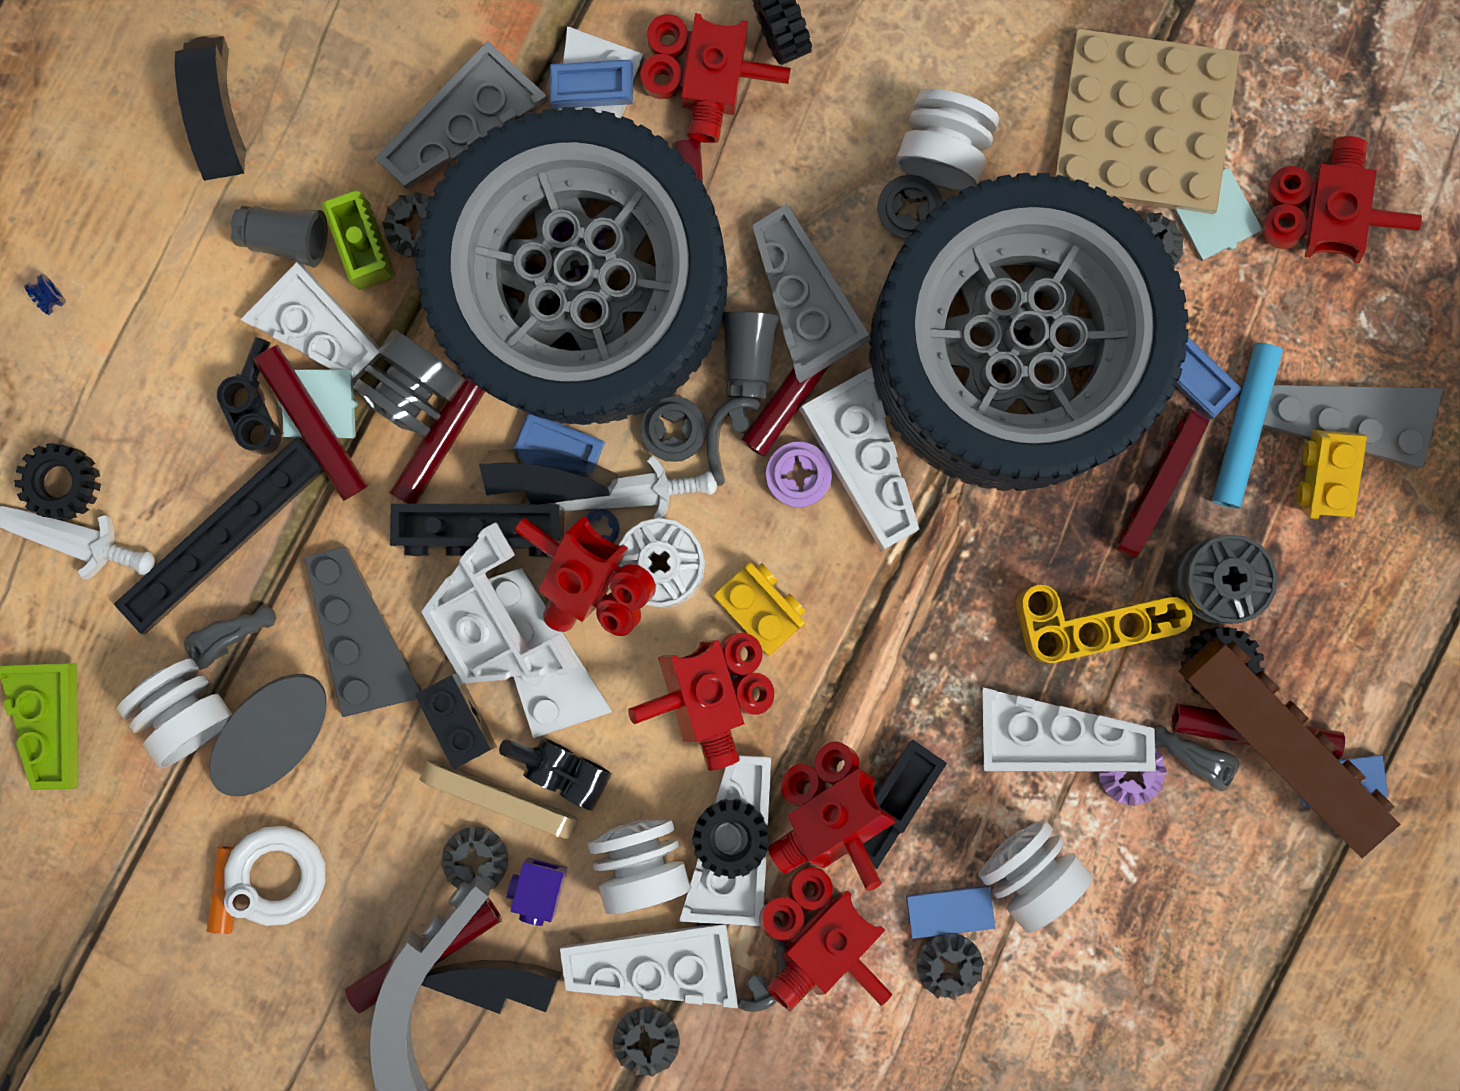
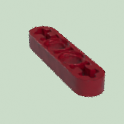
[1115,408,1210,559]

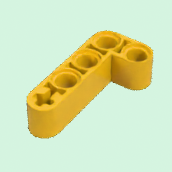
[1016,585,1192,663]

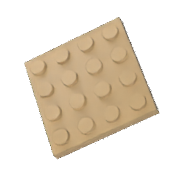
[1054,29,1240,214]

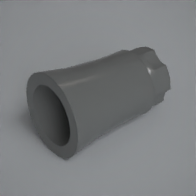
[231,206,328,268]
[723,312,780,399]

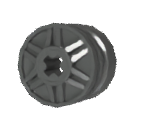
[352,329,466,438]
[1171,535,1278,624]

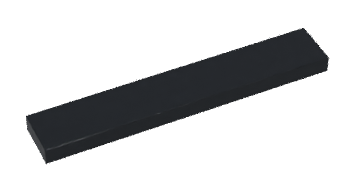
[114,437,324,634]

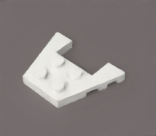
[421,522,579,683]

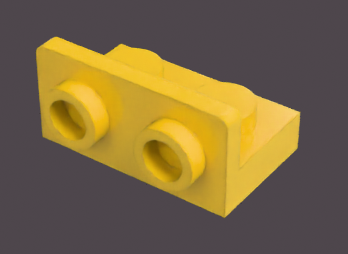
[1296,430,1367,519]
[713,562,806,657]

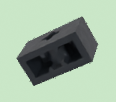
[415,674,497,769]

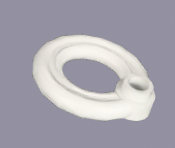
[224,826,326,926]

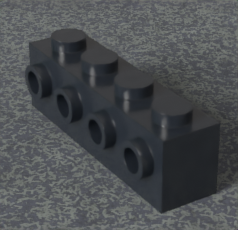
[390,504,564,557]

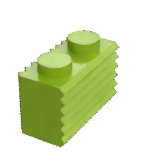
[322,190,396,290]

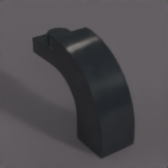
[175,36,246,181]

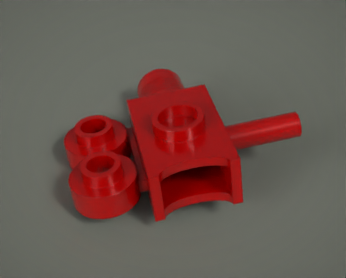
[640,13,791,143]
[1262,136,1422,263]
[515,516,656,636]
[628,633,774,771]
[768,741,896,891]
[759,867,893,1012]

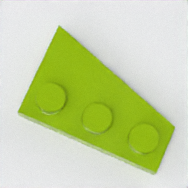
[0,663,78,790]

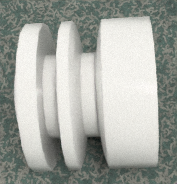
[895,89,1000,191]
[619,518,705,608]
[116,659,232,769]
[587,819,691,915]
[978,819,1094,933]

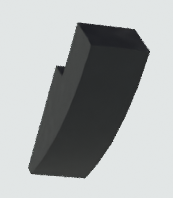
[479,449,618,505]
[847,739,947,870]
[421,960,562,1014]

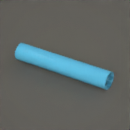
[1212,343,1283,509]

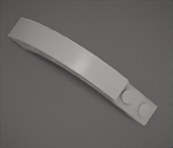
[370,875,491,1091]

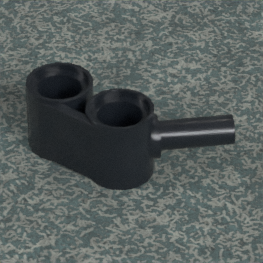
[217,337,282,455]
[499,737,612,811]

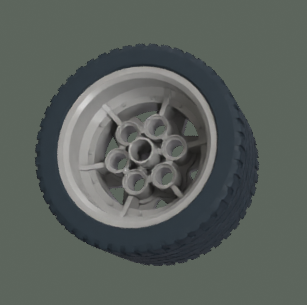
[416,107,728,425]
[869,173,1189,491]

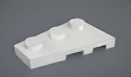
[240,262,381,381]

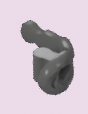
[707,397,760,486]
[184,605,276,670]
[1152,724,1240,792]
[738,916,788,1012]

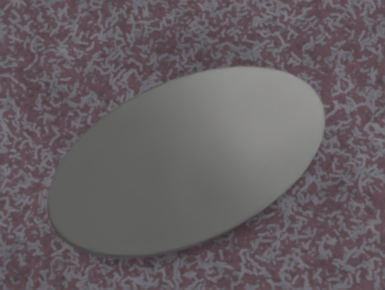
[210,674,327,796]

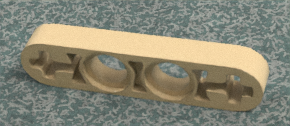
[419,760,578,839]

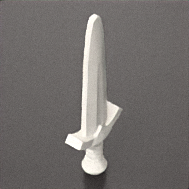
[528,455,718,519]
[0,506,155,580]

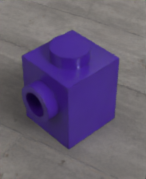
[506,857,568,926]

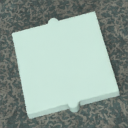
[1173,168,1262,262]
[278,369,358,438]

